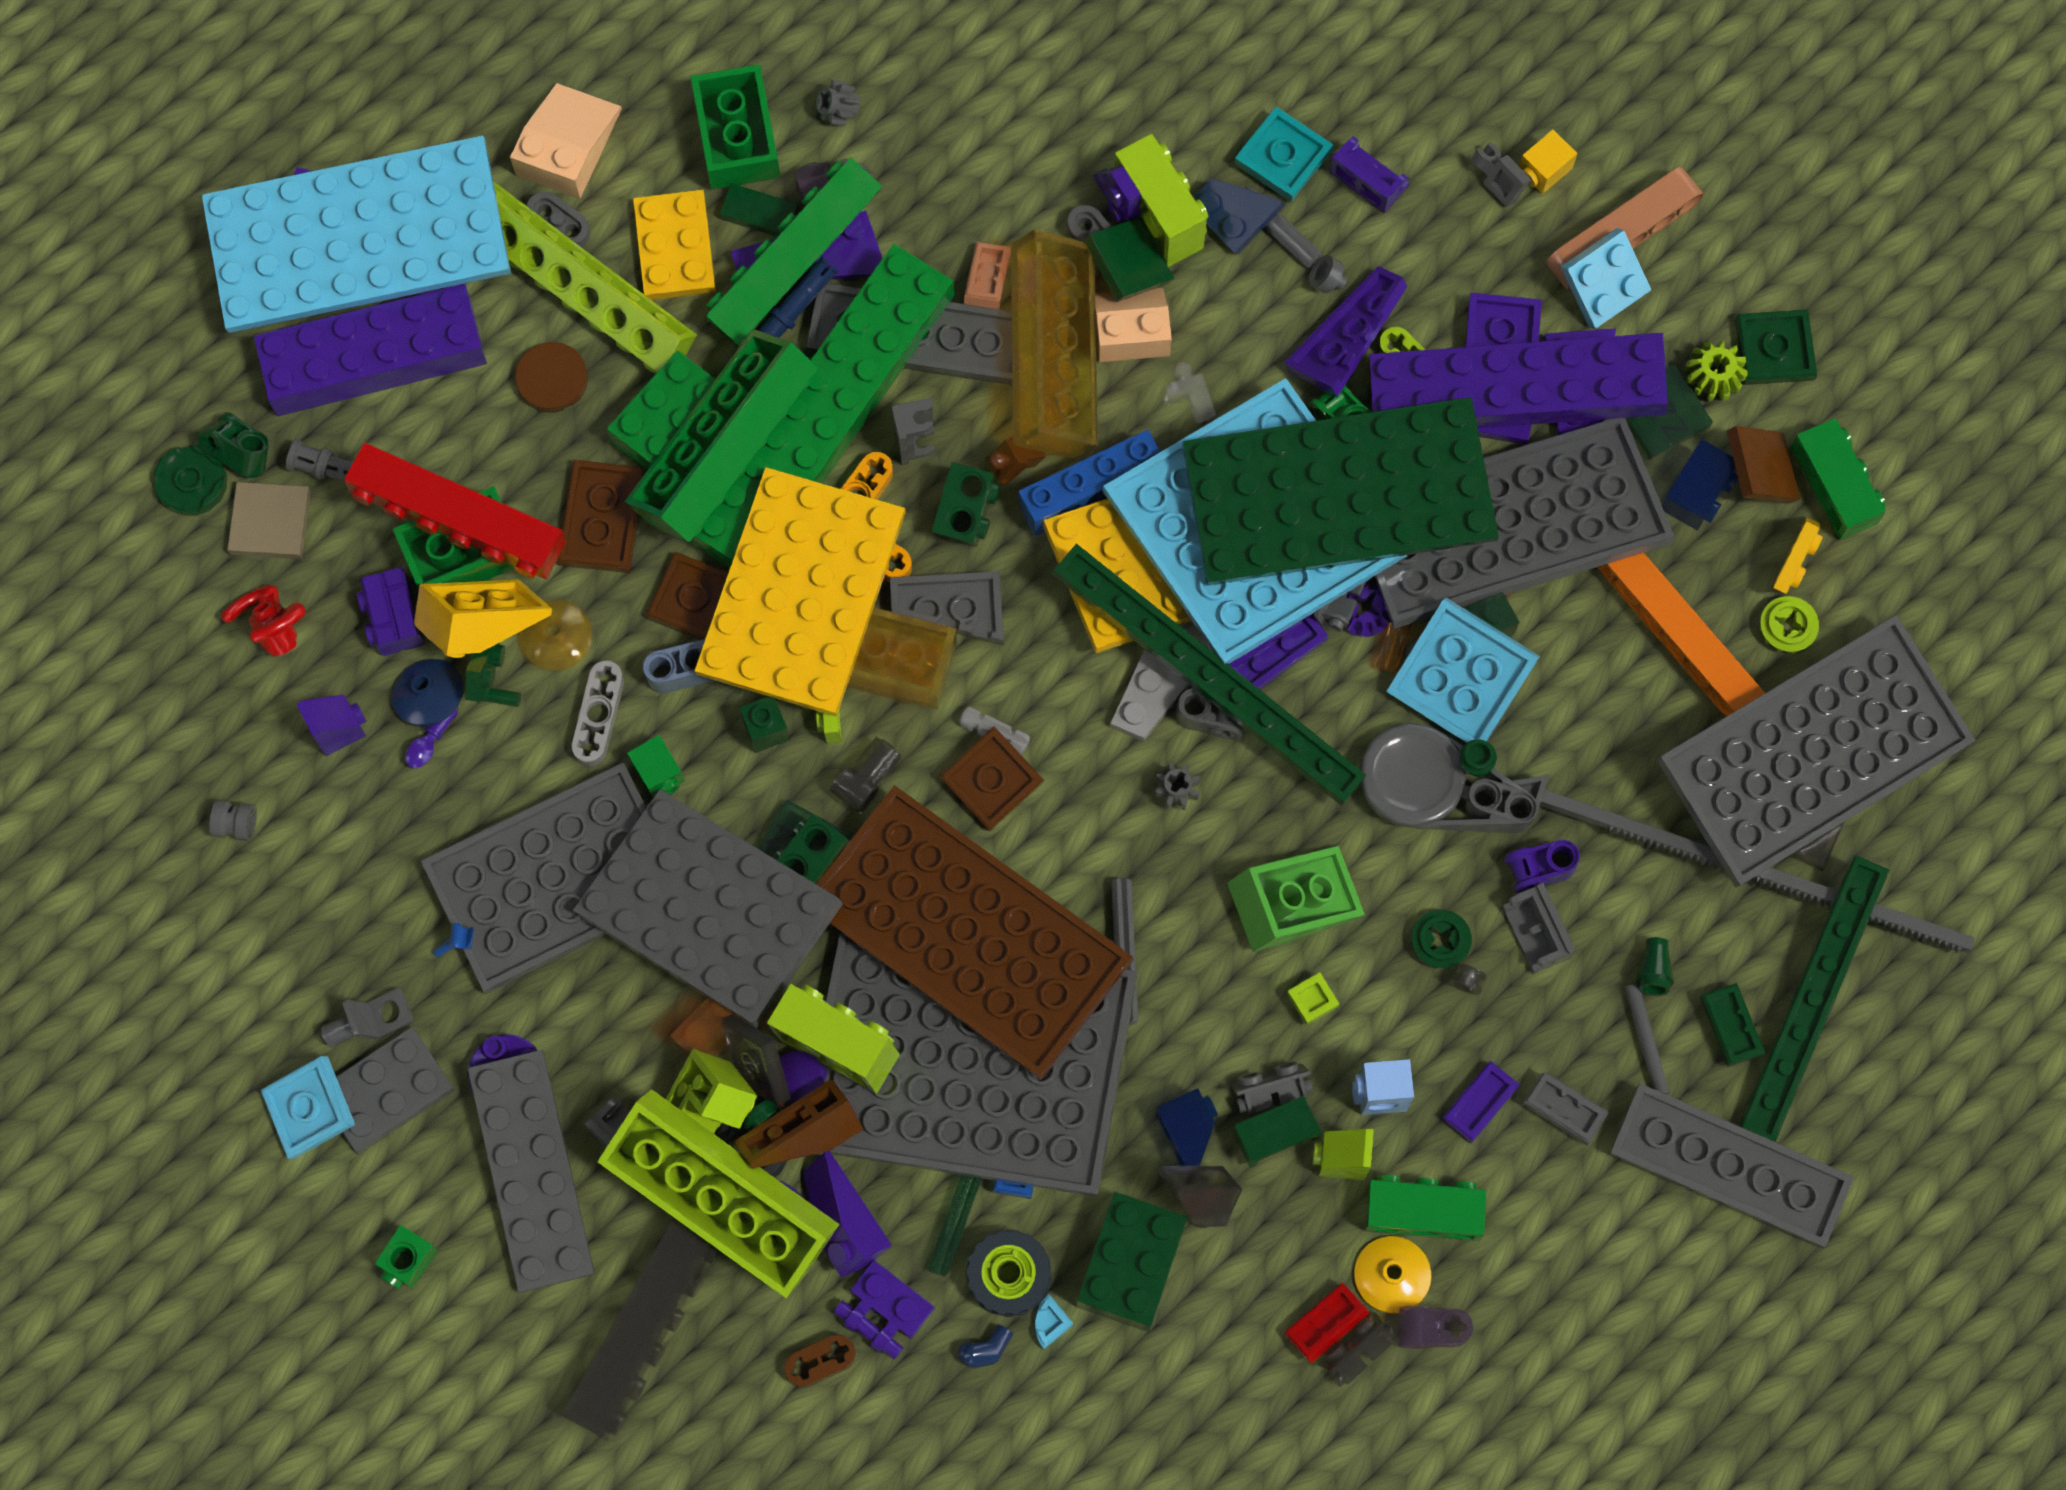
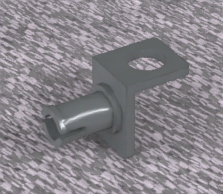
[321,988,413,1048]

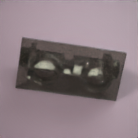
[1317,1312,1396,1387]

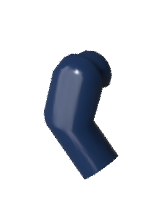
[958,1324,1014,1368]

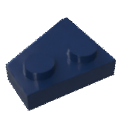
[1193,178,1285,254]

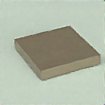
[227,482,311,559]

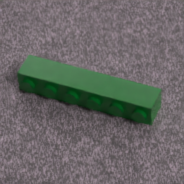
[705,157,883,348]

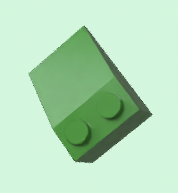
[1227,846,1365,952]

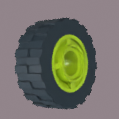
[966,1229,1051,1317]

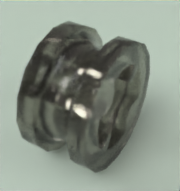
[1448,963,1487,995]

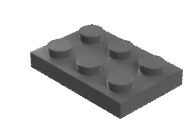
[336,1026,455,1154]

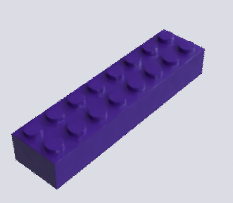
[1370,333,1668,428]

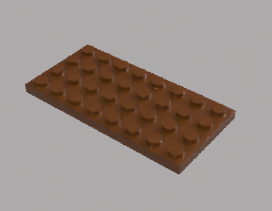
[816,785,1134,1080]

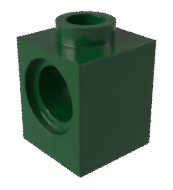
[739,696,790,753]

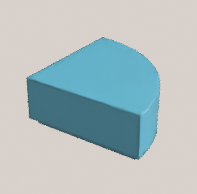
[1035,1294,1074,1350]

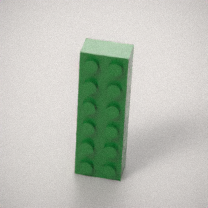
[625,329,818,543]

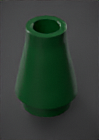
[1636,937,1674,996]

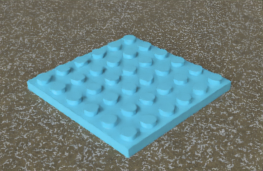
[1103,378,1407,664]

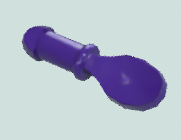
[406,707,458,769]

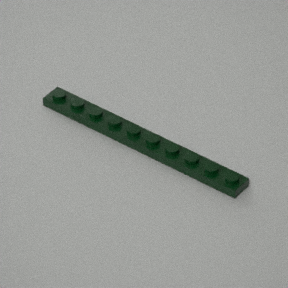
[1052,543,1366,806]

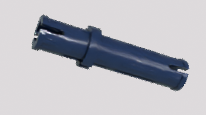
[758,256,839,338]

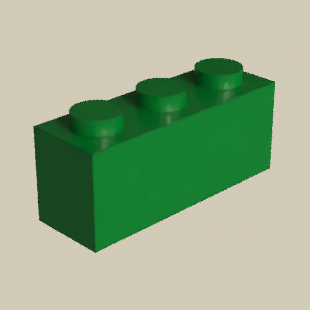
[1790,418,1886,541]
[1365,1175,1486,1241]

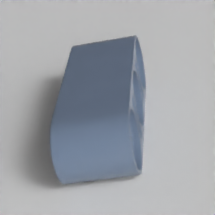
[643,639,715,693]

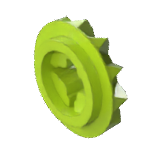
[1759,596,1819,654]

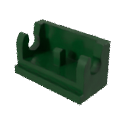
[1234,1096,1322,1168]

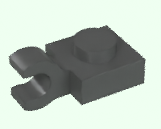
[1471,142,1531,207]

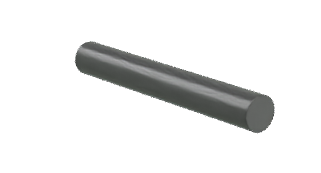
[1625,984,1670,1094]

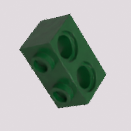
[931,462,1000,547]
[772,813,849,884]

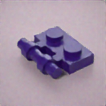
[834,1260,935,1360]

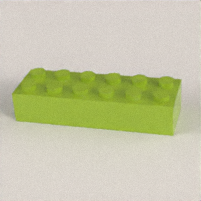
[597,1089,840,1298]

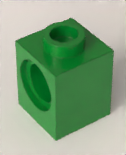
[627,735,685,799]
[375,1225,439,1289]

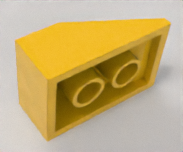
[414,579,552,658]

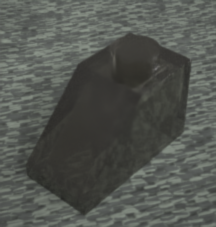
[1159,1166,1242,1228]

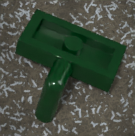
[466,643,521,707]

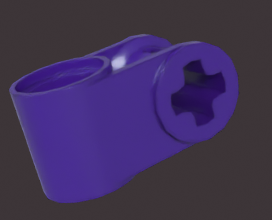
[1504,840,1580,894]

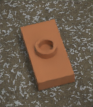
[964,242,1011,309]

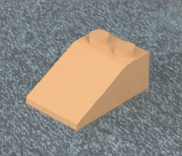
[510,83,622,199]

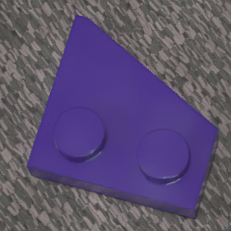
[1093,166,1141,223]

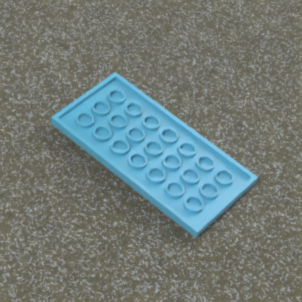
[202,136,511,333]

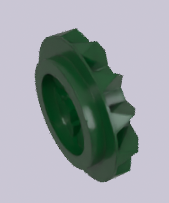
[1412,910,1472,969]

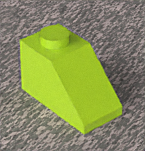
[1313,1129,1374,1181]

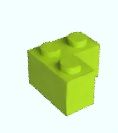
[666,1049,757,1134]

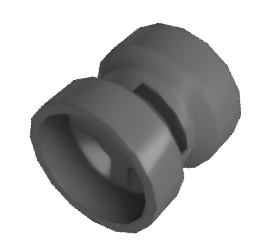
[209,800,257,841]

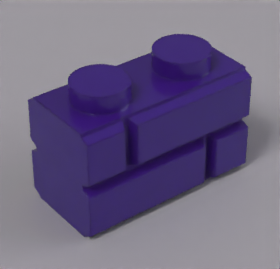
[357,567,424,656]

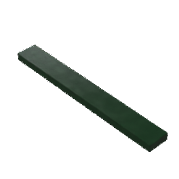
[1739,855,1890,1142]

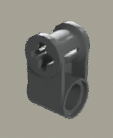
[1176,688,1243,740]

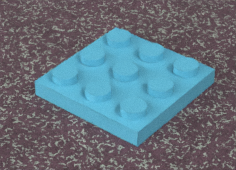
[1386,597,1540,743]

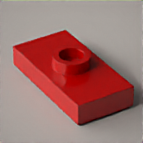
[1284,1282,1370,1364]

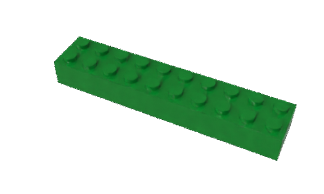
[692,243,955,568]

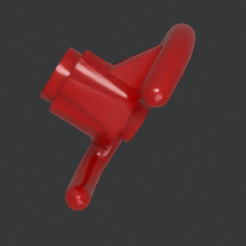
[221,584,306,657]

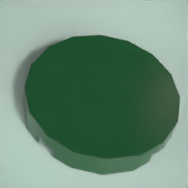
[153,445,227,516]

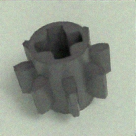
[816,80,860,126]
[1155,763,1200,811]

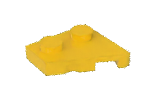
[1773,517,1823,594]

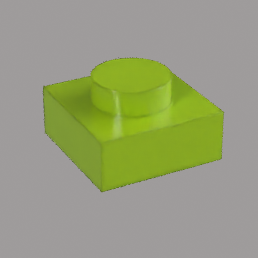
[1287,972,1340,1026]

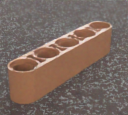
[1546,167,1704,291]

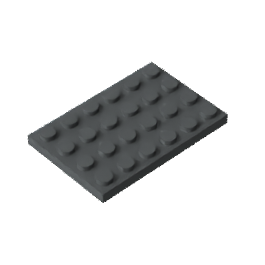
[421,762,646,994]
[573,789,843,1028]

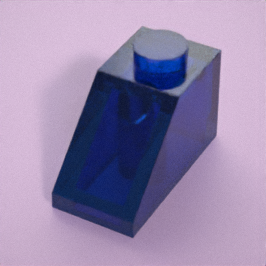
[1156,1088,1218,1182]

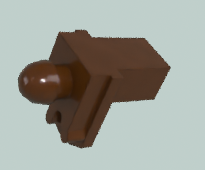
[985,437,1046,486]

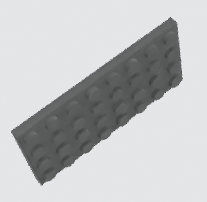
[1374,418,1675,629]
[1656,615,1976,888]

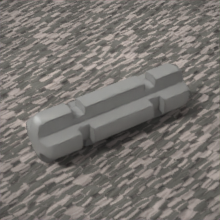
[960,707,1030,754]

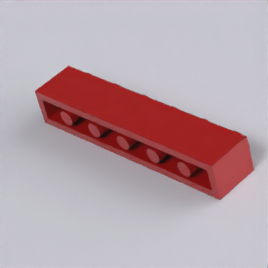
[344,442,566,580]

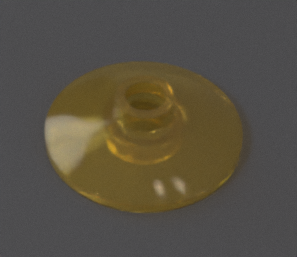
[519,600,592,671]

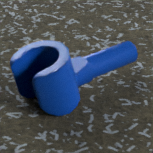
[433,923,474,957]

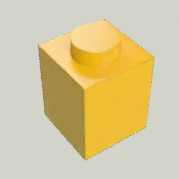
[1519,130,1578,194]

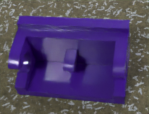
[1330,136,1410,214]

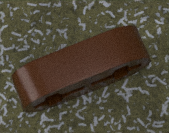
[784,1335,856,1388]

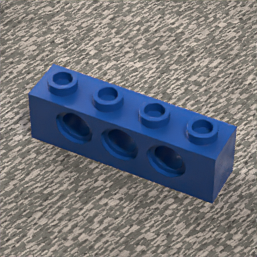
[1018,430,1161,536]

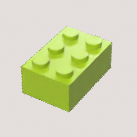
[1114,134,1208,267]
[767,984,900,1094]

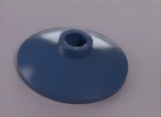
[392,659,464,726]

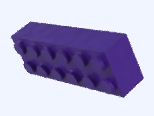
[254,283,487,417]

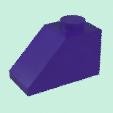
[297,694,367,756]

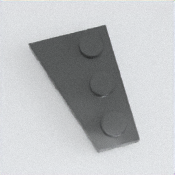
[890,571,1004,645]

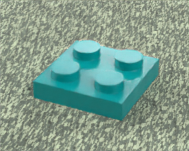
[1234,107,1333,203]

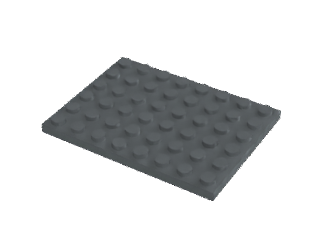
[822,933,1138,1197]

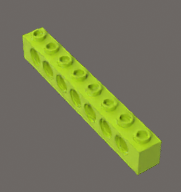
[493,181,697,374]

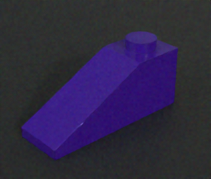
[803,1151,892,1278]

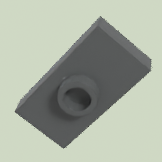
[1522,1071,1609,1146]

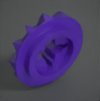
[1343,580,1391,637]

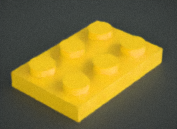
[633,189,716,300]

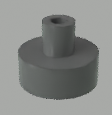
[1309,255,1347,293]

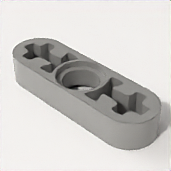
[572,661,624,767]

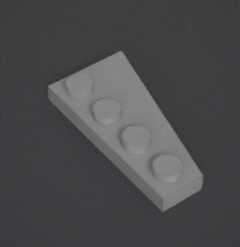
[1110,621,1213,742]

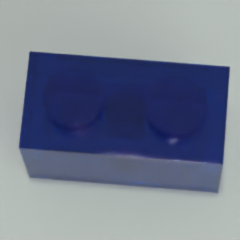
[1662,439,1738,531]

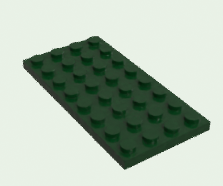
[1182,397,1499,586]

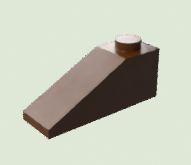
[734,1079,863,1169]

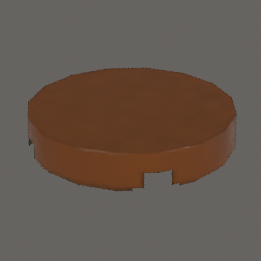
[515,342,588,413]

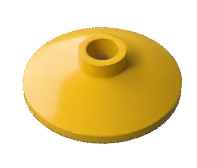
[1354,1236,1431,1314]

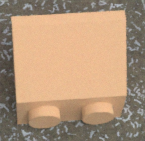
[1092,288,1172,362]

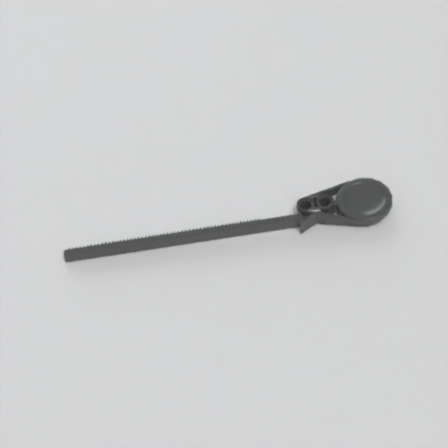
[1360,723,1975,954]

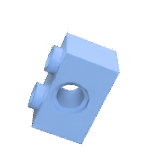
[1352,1059,1414,1115]

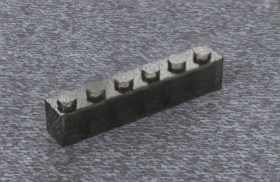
[562,1217,721,1441]

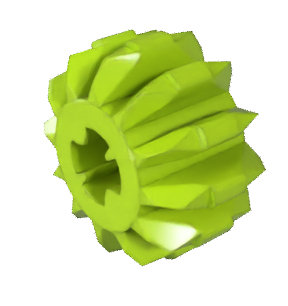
[1685,339,1747,402]

